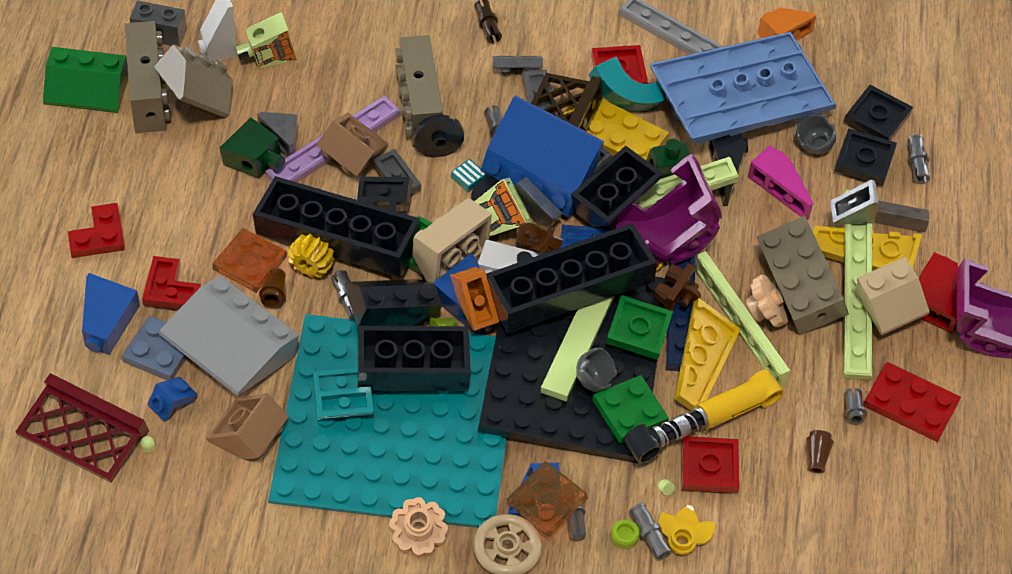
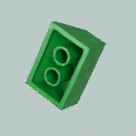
[43,47,129,113]

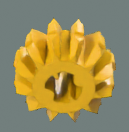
[288,234,334,278]

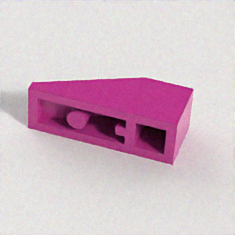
[748,145,813,220]

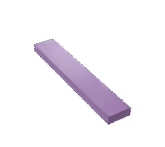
[266,95,401,182]

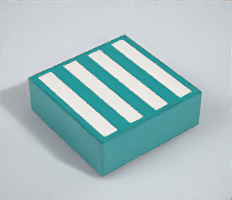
[451,159,487,192]

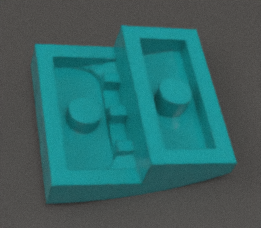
[313,367,374,419]

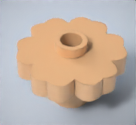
[743,274,790,327]
[389,497,448,557]

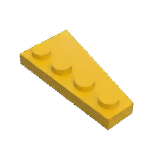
[813,226,922,271]
[674,298,741,411]

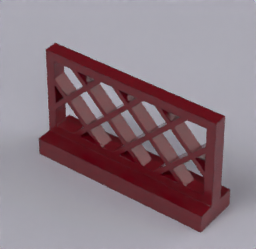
[15,373,149,483]

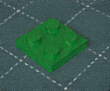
[606,295,673,360]
[592,375,669,443]

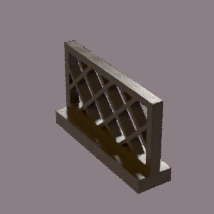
[531,73,604,132]

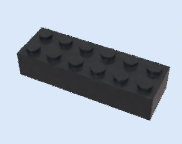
[252,176,421,277]
[486,223,657,334]

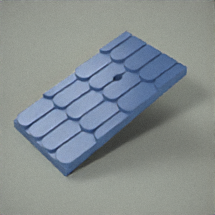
[650,32,836,143]

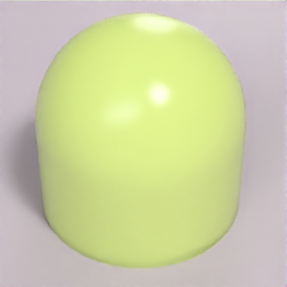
[140,436,155,453]
[658,479,675,496]

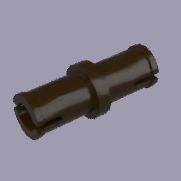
[474,0,502,44]

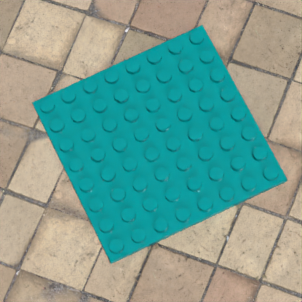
[268,314,507,528]

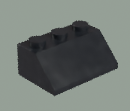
[571,145,664,226]
[344,279,442,328]

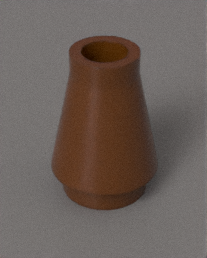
[259,268,286,308]
[806,430,834,474]

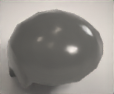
[796,115,836,155]
[576,348,617,392]

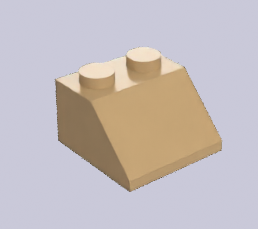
[856,257,930,335]

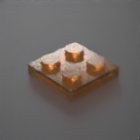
[212,228,287,293]
[506,461,588,537]

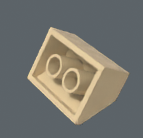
[413,198,492,283]

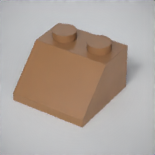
[316,113,388,176]
[206,393,289,460]

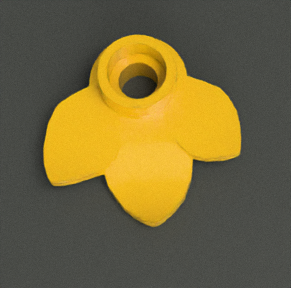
[658,505,715,555]

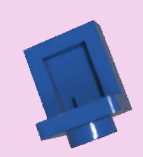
[148,377,197,421]

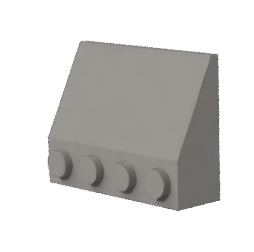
[159,275,299,396]

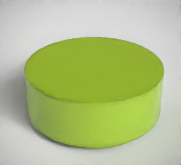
[610,519,640,549]

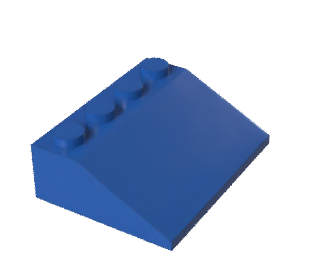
[480,95,604,217]

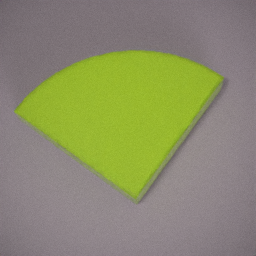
[429,318,457,326]

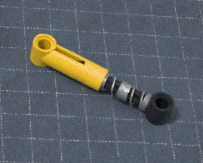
[623,369,785,464]

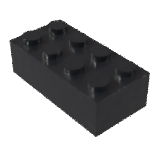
[357,326,471,391]

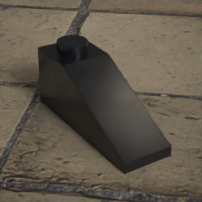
[708,133,748,206]

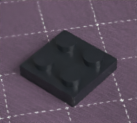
[844,85,913,141]
[834,128,897,186]

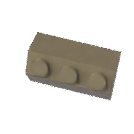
[154,44,232,118]

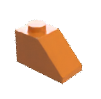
[758,7,817,41]
[450,267,499,331]

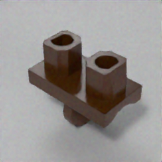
[516,222,563,254]
[653,263,701,311]

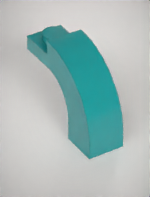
[588,57,666,112]

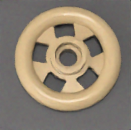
[473,514,542,574]

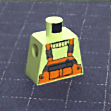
[235,12,298,68]
[474,178,533,237]

